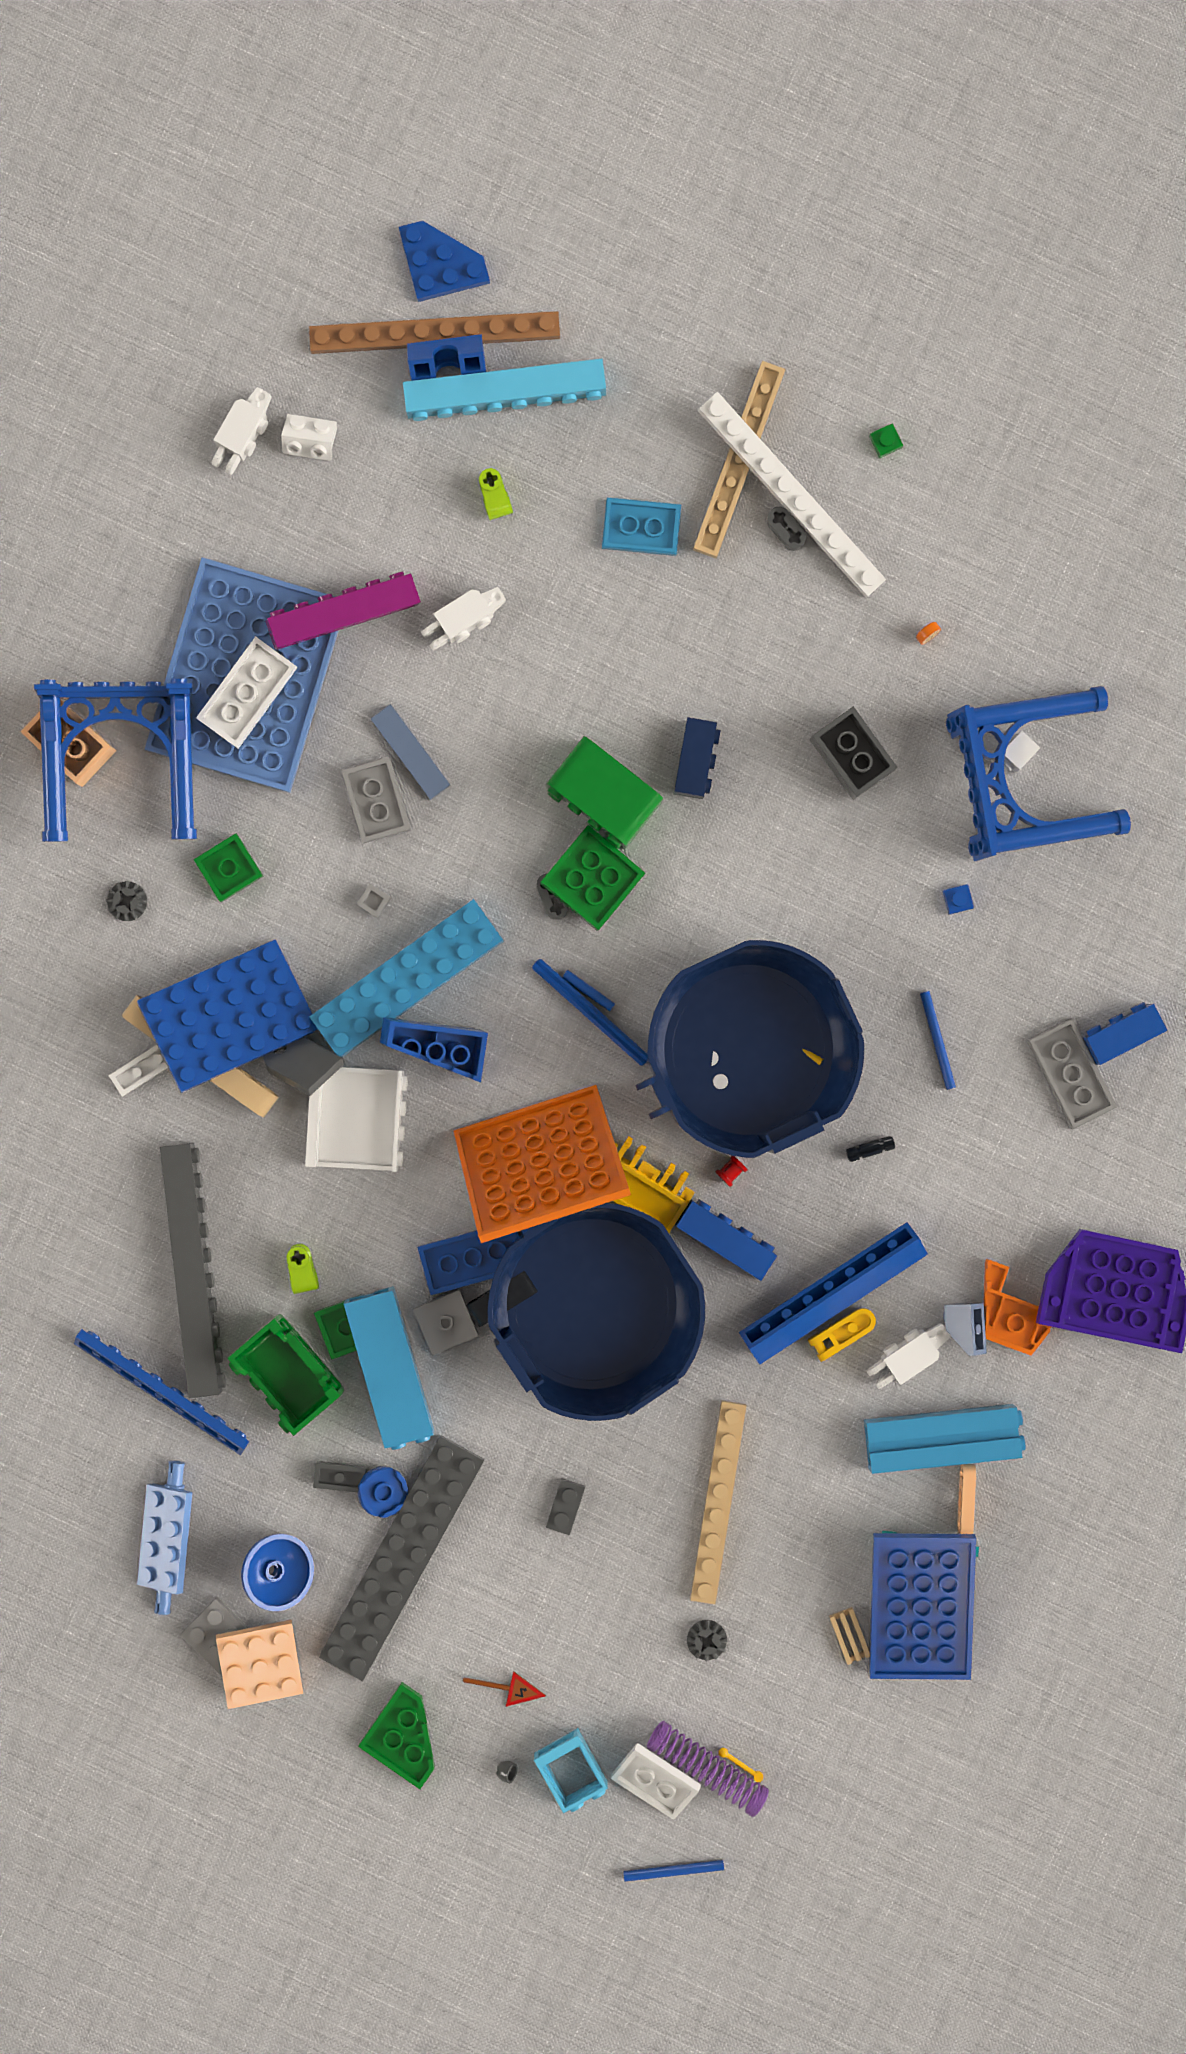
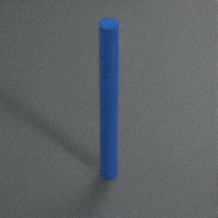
[920,991,956,1090]
[623,1860,724,1882]

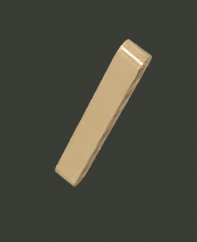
[122,995,279,1117]

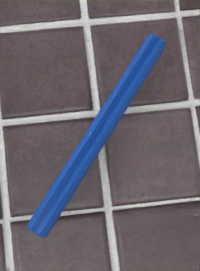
[532,959,648,1066]

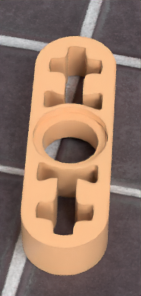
[957,1464,976,1534]

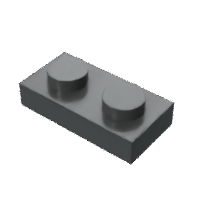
[313,1461,367,1493]
[546,1478,585,1535]

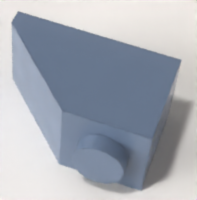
[943,1303,987,1356]

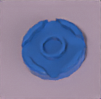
[357,1466,408,1518]

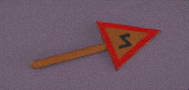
[463,1671,546,1707]

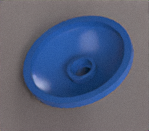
[241,1533,314,1611]

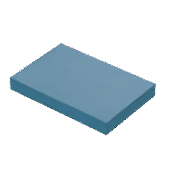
[602,497,681,556]

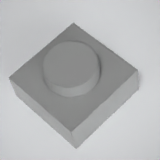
[356,884,392,918]

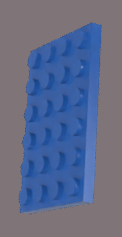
[137,939,318,1093]
[869,1533,976,1680]

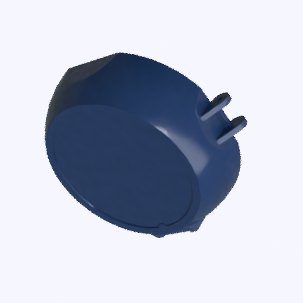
[635,940,864,1158]
[488,1203,705,1421]

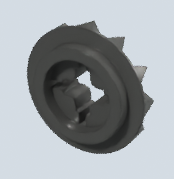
[106,881,147,921]
[687,1620,727,1662]

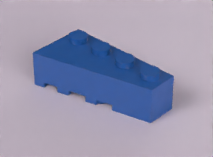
[380,1017,488,1083]

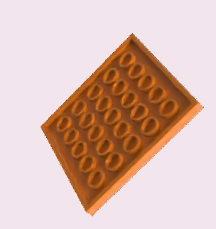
[453,1085,631,1243]

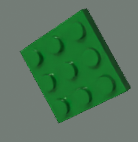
[540,825,645,931]

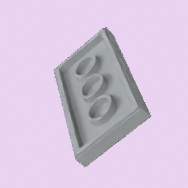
[1026,1018,1117,1130]

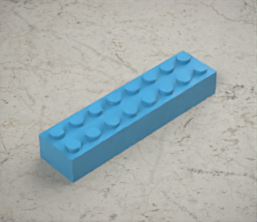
[309,899,504,1057]

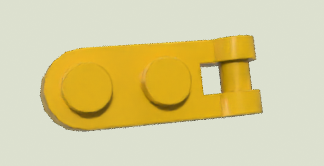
[807,1308,876,1362]

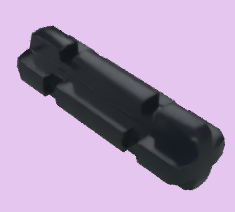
[846,1136,895,1162]

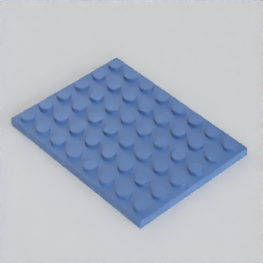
[145,557,338,793]

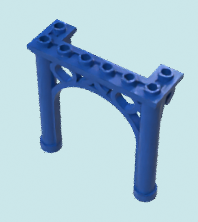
[34,679,197,842]
[946,686,1131,862]

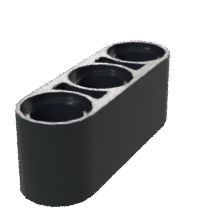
[466,1271,538,1327]

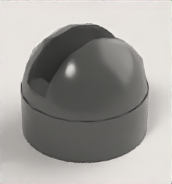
[496,1761,518,1784]

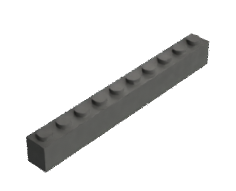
[160,1143,226,1398]

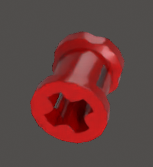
[715,1155,748,1187]

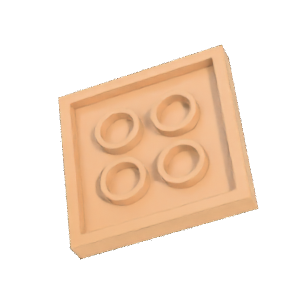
[216,1620,303,1709]

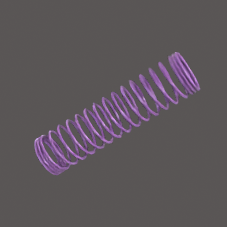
[647,1720,769,1817]

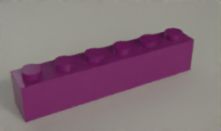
[265,571,421,650]

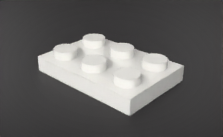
[611,1743,701,1820]

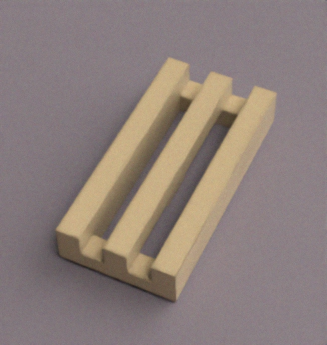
[829,1607,870,1665]

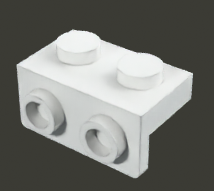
[281,414,337,461]

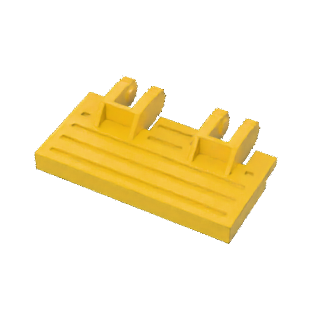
[614,1136,695,1233]

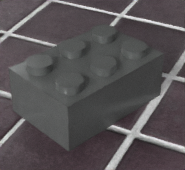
[810,706,898,800]

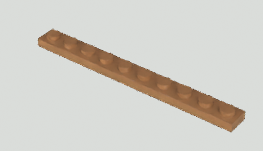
[309,311,560,354]

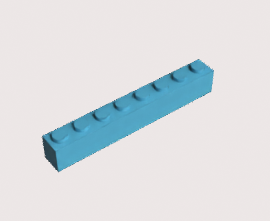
[403,358,606,421]

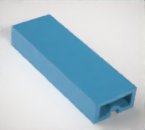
[344,1286,434,1450]
[863,1404,1026,1474]

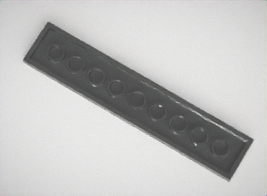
[319,1435,485,1682]

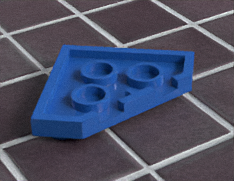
[399,221,490,302]

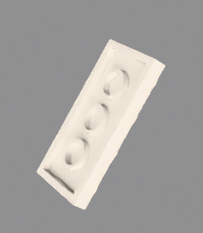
[196,636,297,749]

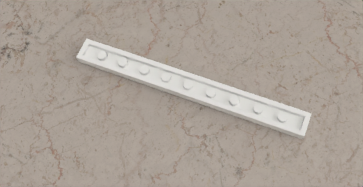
[698,392,886,598]

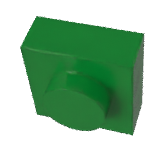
[869,423,903,459]

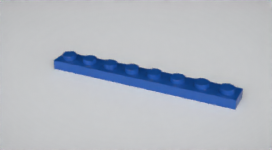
[74,1329,249,1456]

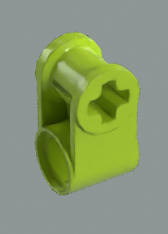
[479,468,513,520]
[286,1244,319,1294]

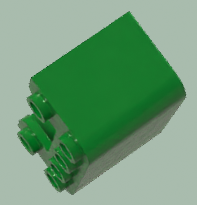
[546,736,663,849]
[227,1314,344,1436]

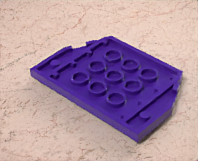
[1036,1229,1186,1354]

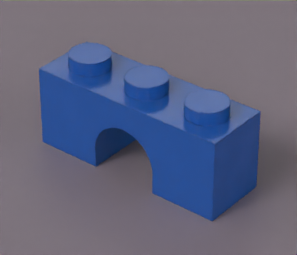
[407,334,486,381]

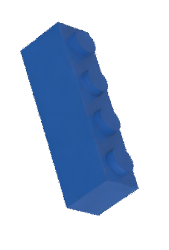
[675,1199,777,1281]

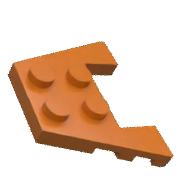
[984,1259,1051,1356]

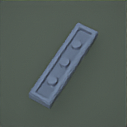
[371,704,451,800]

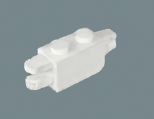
[212,387,271,475]
[421,587,506,650]
[866,1324,951,1389]

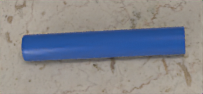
[562,970,615,1012]

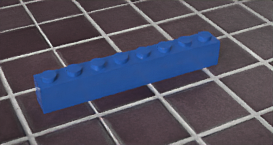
[739,1222,928,1364]

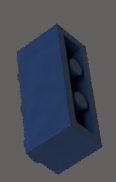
[674,717,721,799]

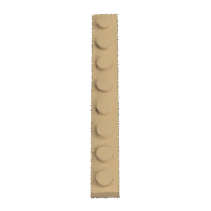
[693,361,786,559]
[690,1400,747,1604]

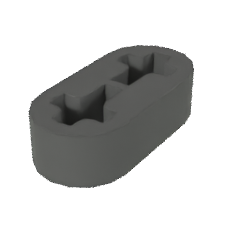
[767,507,806,551]
[537,873,568,920]

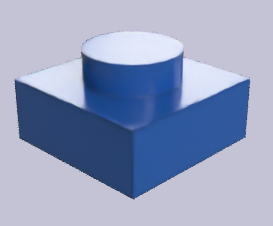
[942,884,974,915]

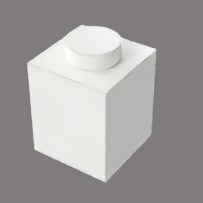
[1004,731,1040,773]

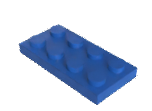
[417,1230,519,1296]

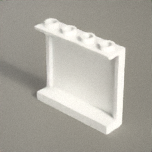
[305,1067,408,1172]

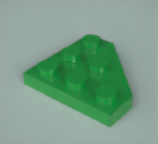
[358,1682,435,1789]

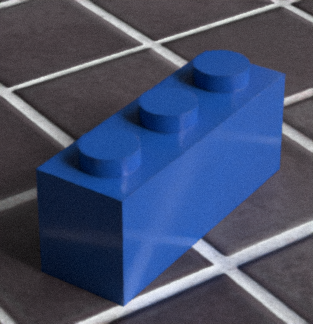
[1083,1002,1168,1065]

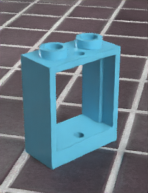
[534,1728,608,1813]

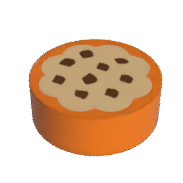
[916,622,941,645]

